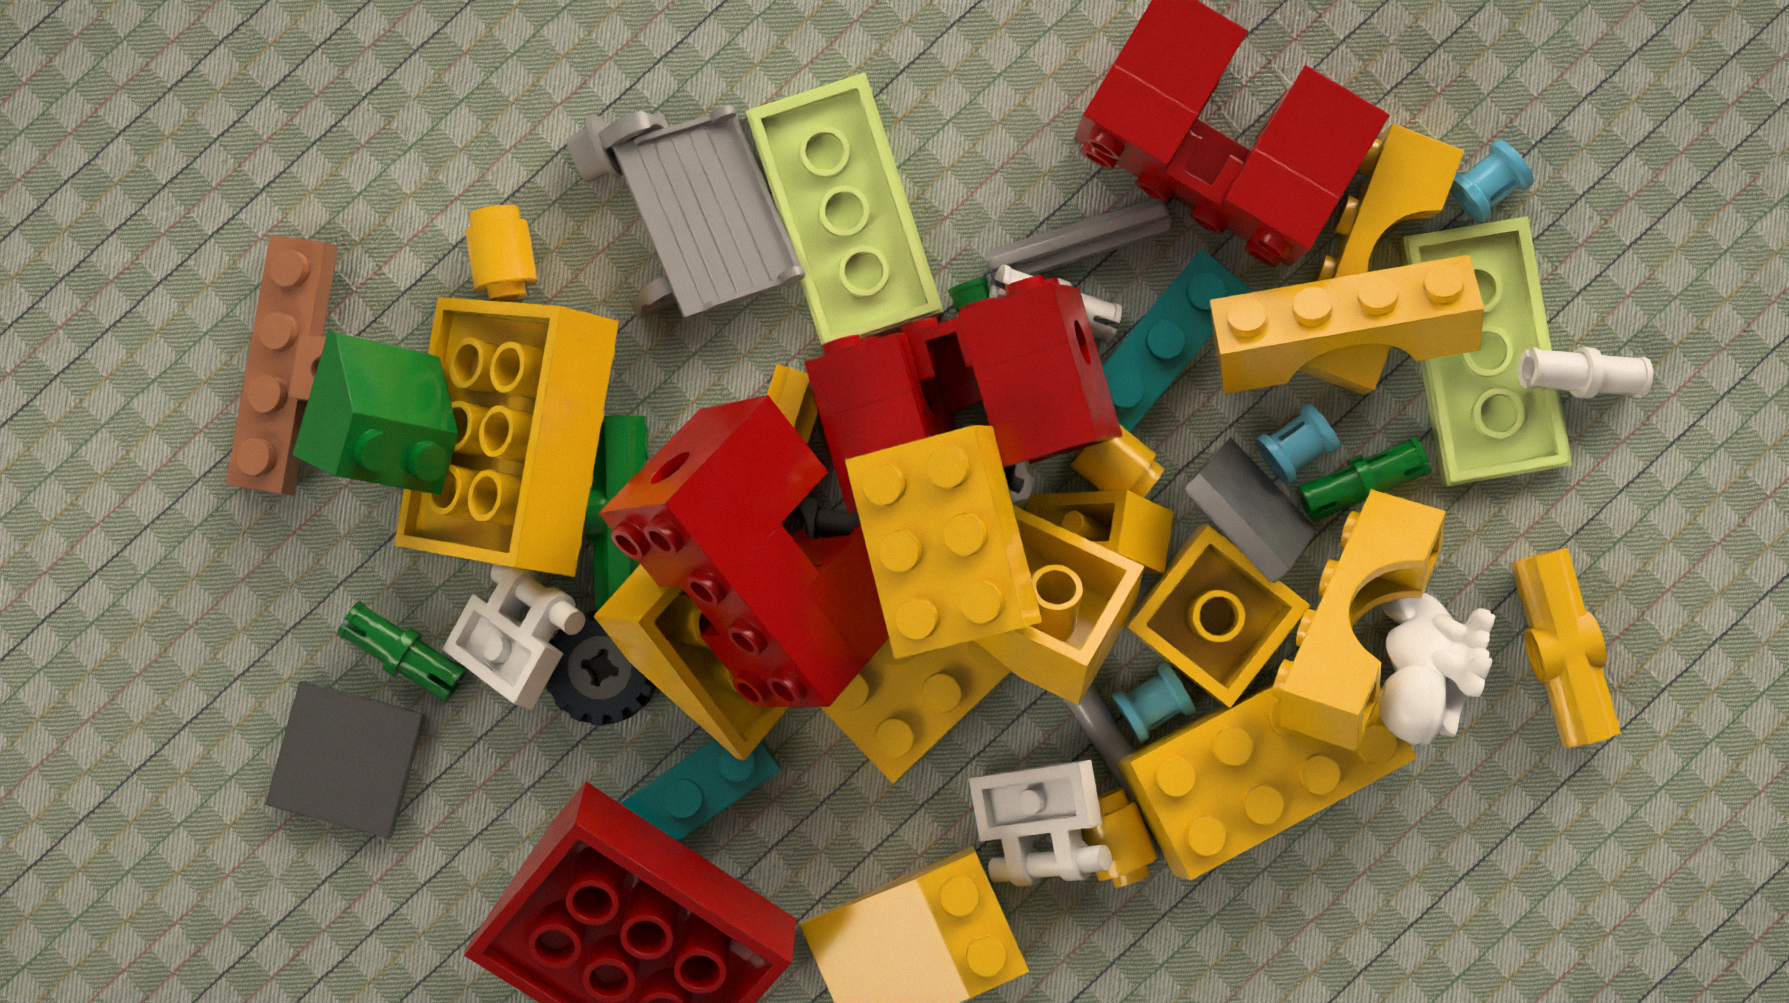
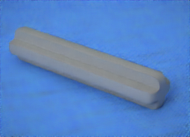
[987,198,1171,286]

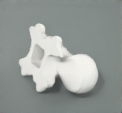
[1379,592,1495,747]

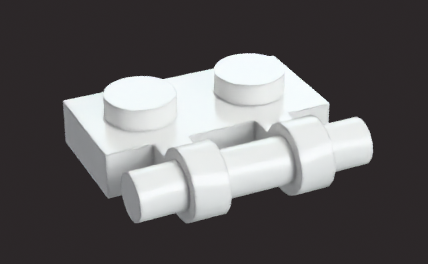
[442,564,585,710]
[969,760,1112,887]

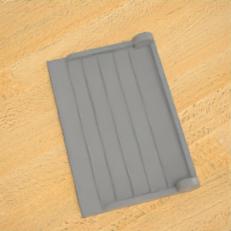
[612,105,805,319]

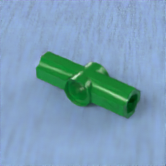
[586,415,649,609]

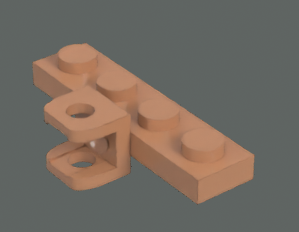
[226,235,338,496]

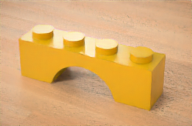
[1297,123,1465,395]
[1210,254,1484,394]
[1272,489,1446,751]

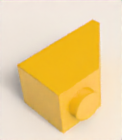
[1026,490,1174,574]

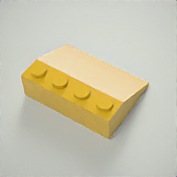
[394,297,619,577]

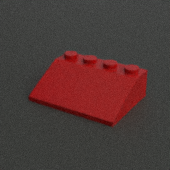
[464,782,796,1003]

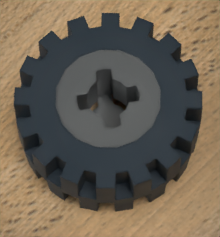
[546,610,656,725]

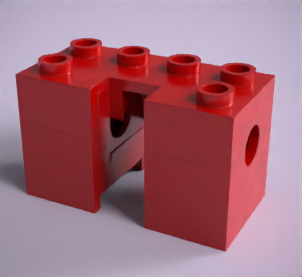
[1074,0,1390,268]
[804,275,1123,514]
[599,395,889,707]

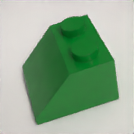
[292,330,459,495]

